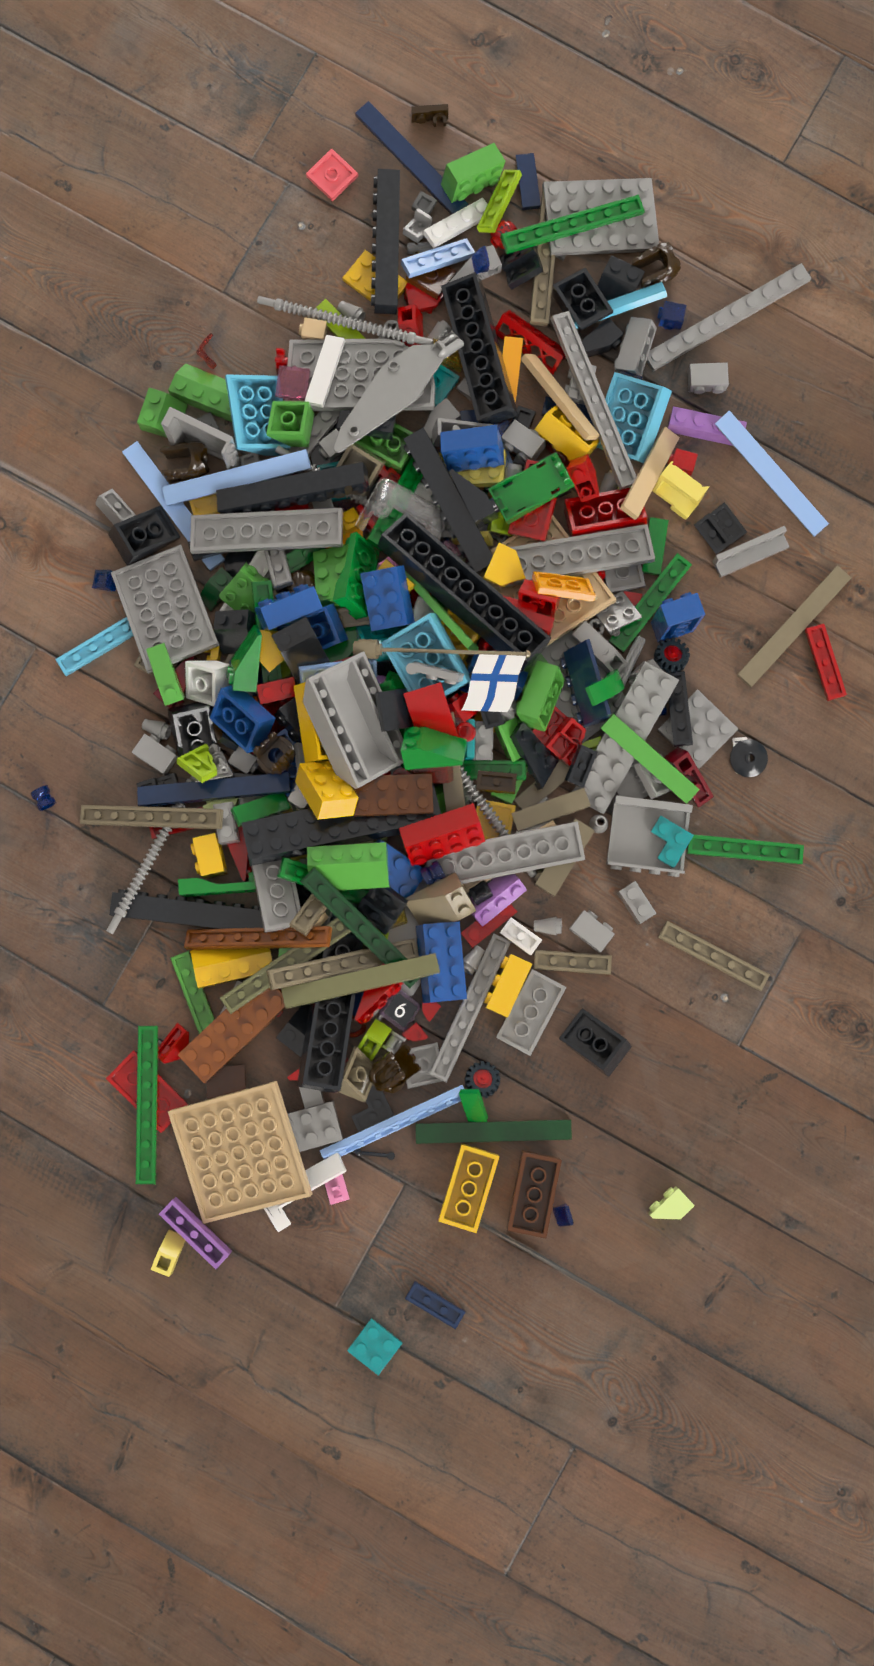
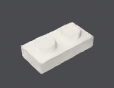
[500,917,542,956]

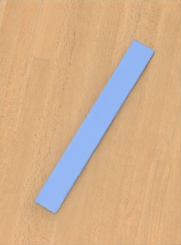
[715,411,829,537]
[122,441,225,571]
[162,449,312,506]
[320,1085,464,1160]

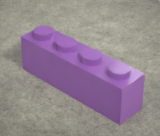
[667,406,747,446]
[159,1197,232,1269]

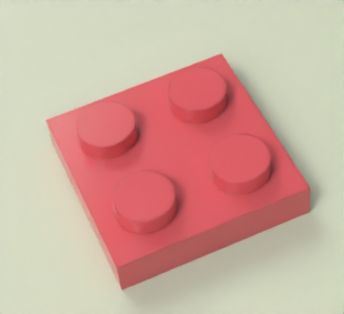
[306,149,358,202]

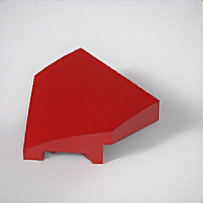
[403,283,444,314]

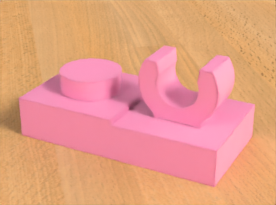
[325,1174,350,1205]

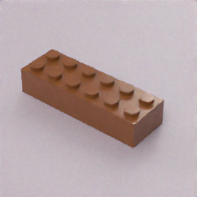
[178,988,285,1084]

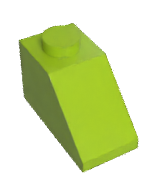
[358,1019,392,1062]

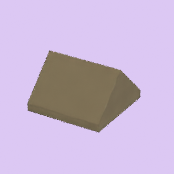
[339,1047,373,1102]

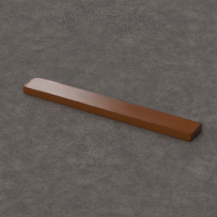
[184,926,332,950]

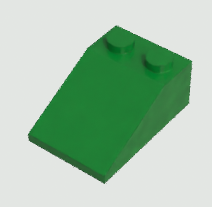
[226,625,262,692]
[401,726,467,770]

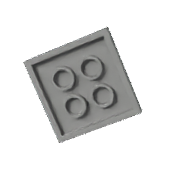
[657,689,738,769]

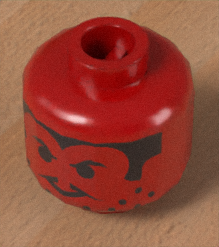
[490,220,517,249]

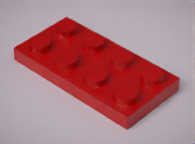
[508,459,560,542]
[106,1050,190,1133]

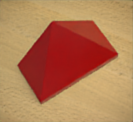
[158,1023,189,1064]

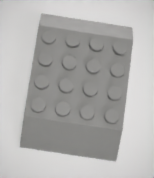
[303,651,403,789]

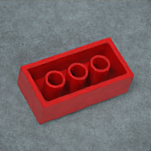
[564,487,647,537]
[399,803,486,866]

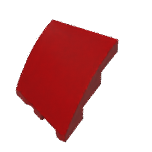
[404,682,459,737]
[531,706,586,767]

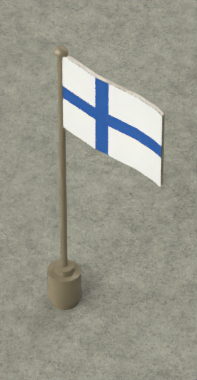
[353,639,531,712]

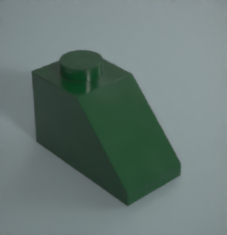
[200,567,233,612]

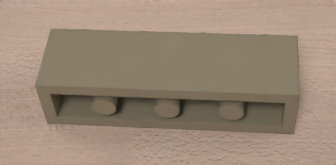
[534,819,595,897]

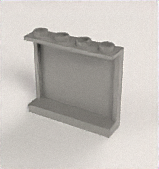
[161,407,241,470]
[606,796,693,877]

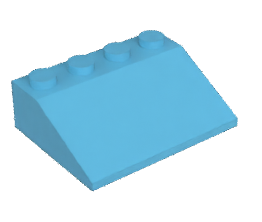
[596,372,672,463]
[225,375,291,456]
[381,613,471,696]

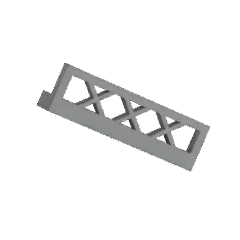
[712,526,789,578]

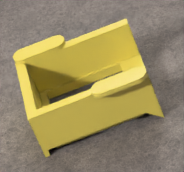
[652,461,710,520]

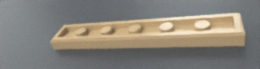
[521,354,600,440]
[620,426,680,520]

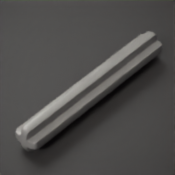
[608,636,646,703]

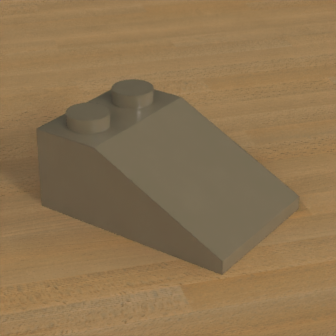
[405,872,476,925]

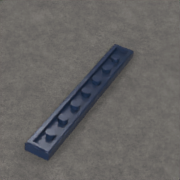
[355,101,469,215]
[137,772,291,807]

